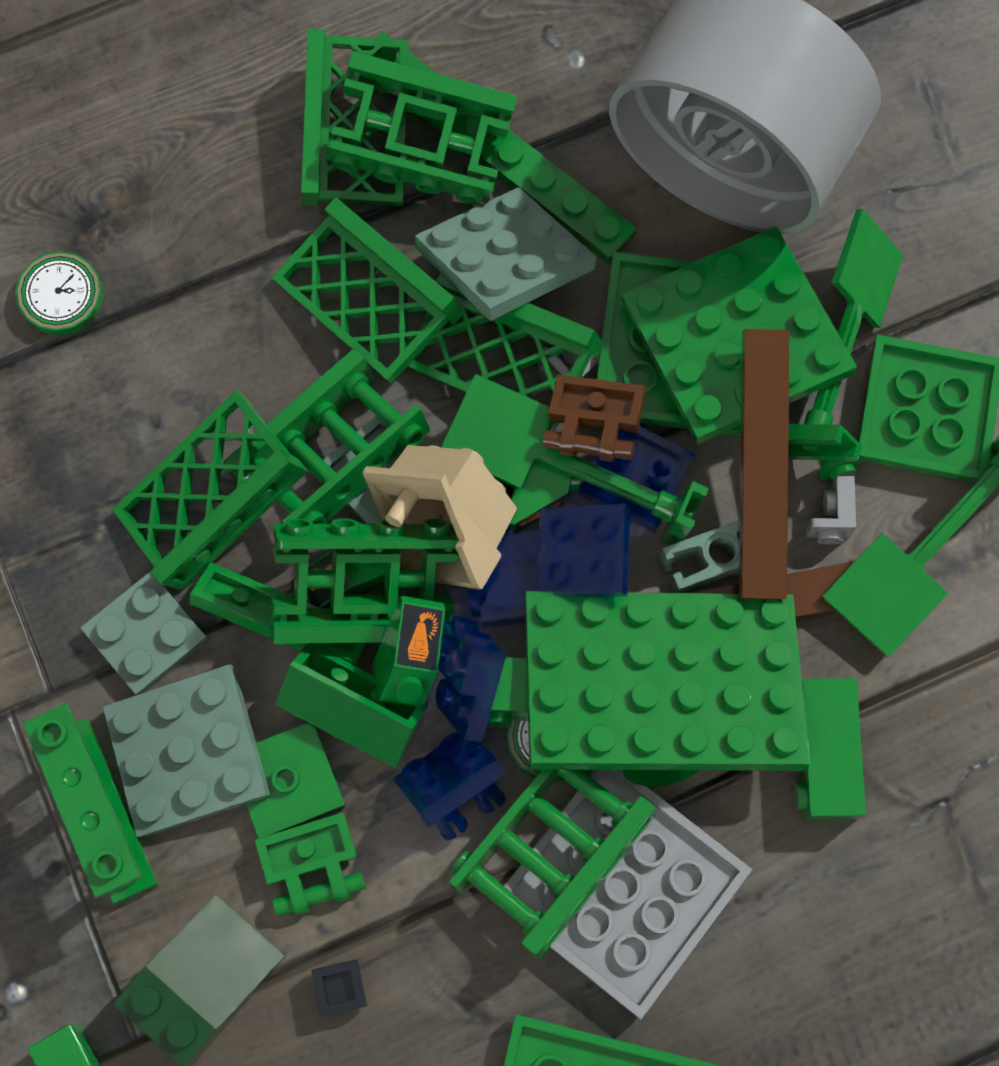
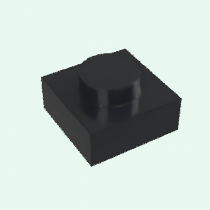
[311,959,368,1017]

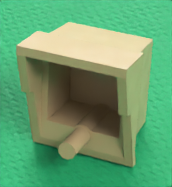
[362,445,517,590]

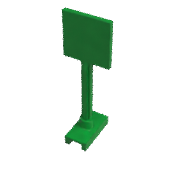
[788,209,903,461]
[441,374,709,545]
[821,435,999,658]

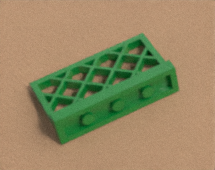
[301,29,408,206]
[271,197,465,384]
[406,273,603,431]
[112,390,308,590]

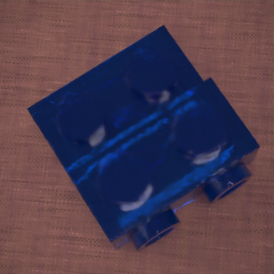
[468,527,566,629]
[435,616,506,742]

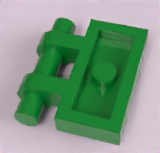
[255,812,366,917]

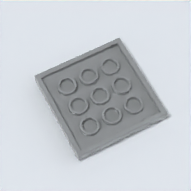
[504,770,753,1020]

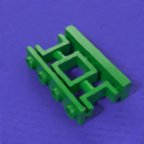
[326,51,517,205]
[269,519,459,644]

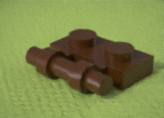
[543,374,646,462]

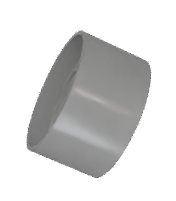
[609,0,881,234]

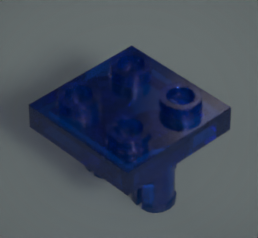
[578,426,696,533]
[536,504,631,597]
[392,727,506,840]

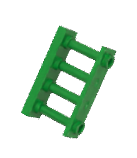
[223,349,430,524]
[23,703,159,905]
[449,770,656,960]

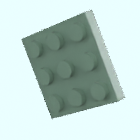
[415,187,596,321]
[103,664,271,838]

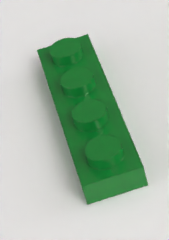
[189,562,369,666]

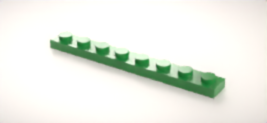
[363,31,637,264]

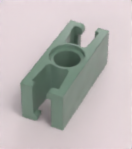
[658,520,740,593]

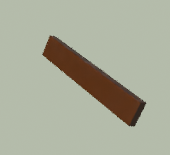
[739,329,790,599]

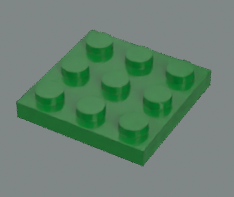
[857,334,999,484]

